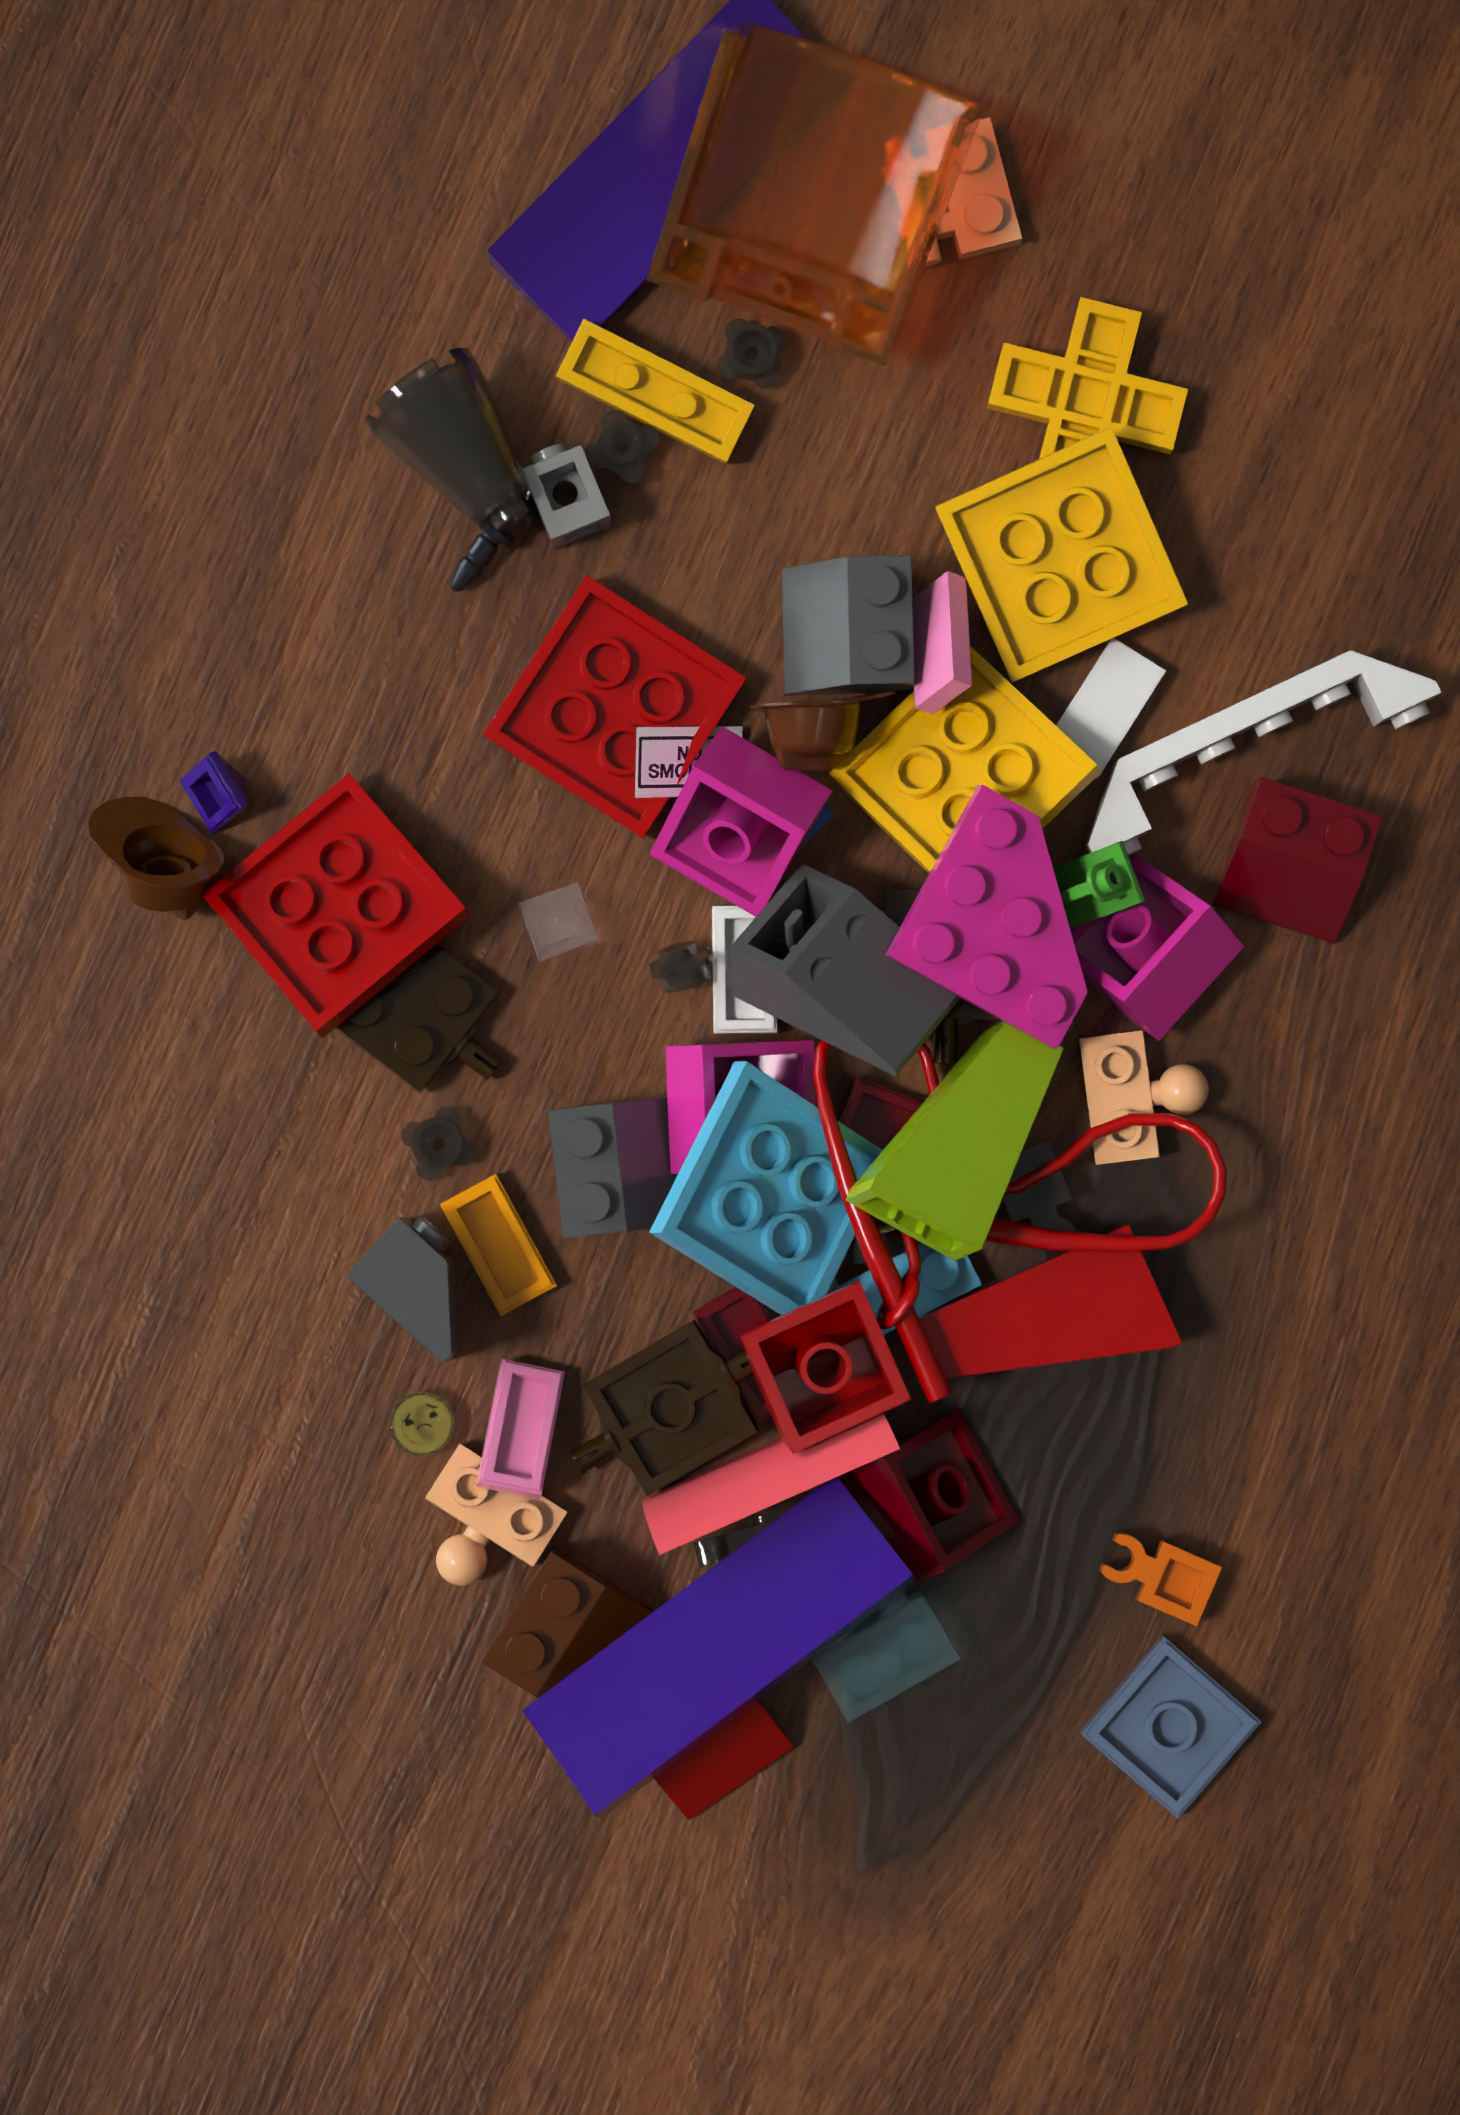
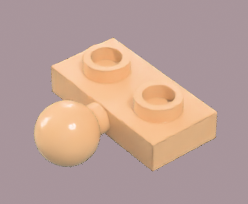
[1079,1030,1209,1165]
[425,1444,568,1586]

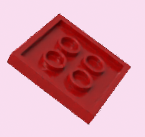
[482,575,747,840]
[202,773,471,1039]

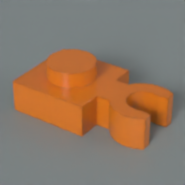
[1099,1532,1222,1626]

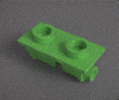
[1053,841,1145,929]

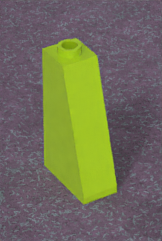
[845,1021,1064,1261]

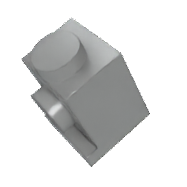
[522,443,612,550]

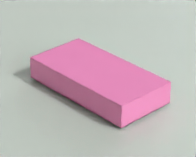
[912,571,972,715]
[476,1359,565,1500]

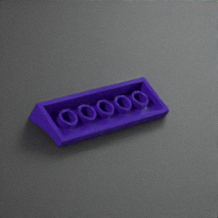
[487,0,843,342]
[522,1477,915,1819]

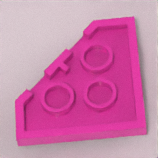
[885,784,1088,1049]

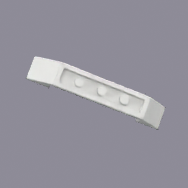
[1083,650,1442,856]

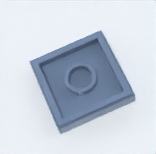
[1079,1635,1261,1819]

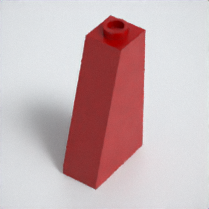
[919,1225,1182,1378]

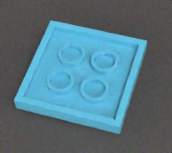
[649,1061,883,1315]

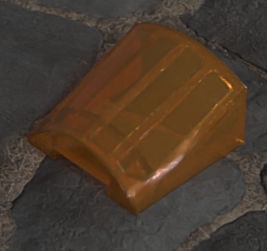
[646,21,985,367]

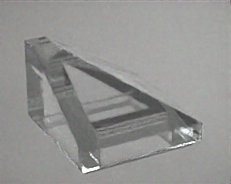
[519,882,599,963]

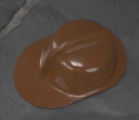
[750,690,895,771]
[88,797,225,920]

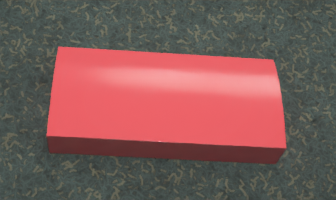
[641,1413,900,1555]

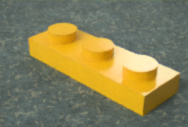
[555,319,755,464]

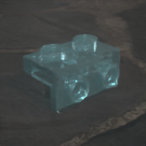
[812,1589,960,1723]

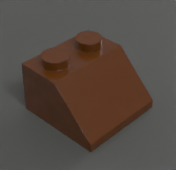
[481,1546,655,1698]

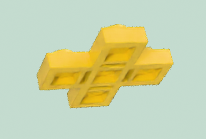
[987,297,1188,459]

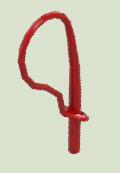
[813,1040,952,1403]
[873,1113,1227,1252]

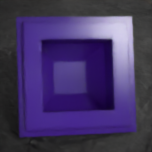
[180,751,248,834]

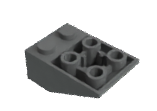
[730,863,960,1077]

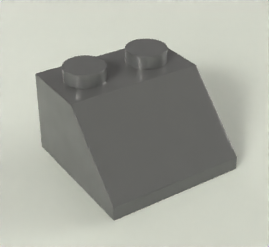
[782,555,914,696]
[548,1098,678,1239]
[346,1217,460,1364]

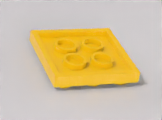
[935,427,1188,683]
[828,646,1101,874]

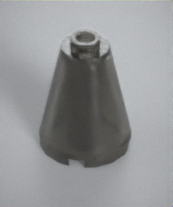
[365,347,532,532]

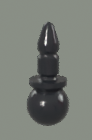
[451,485,536,592]

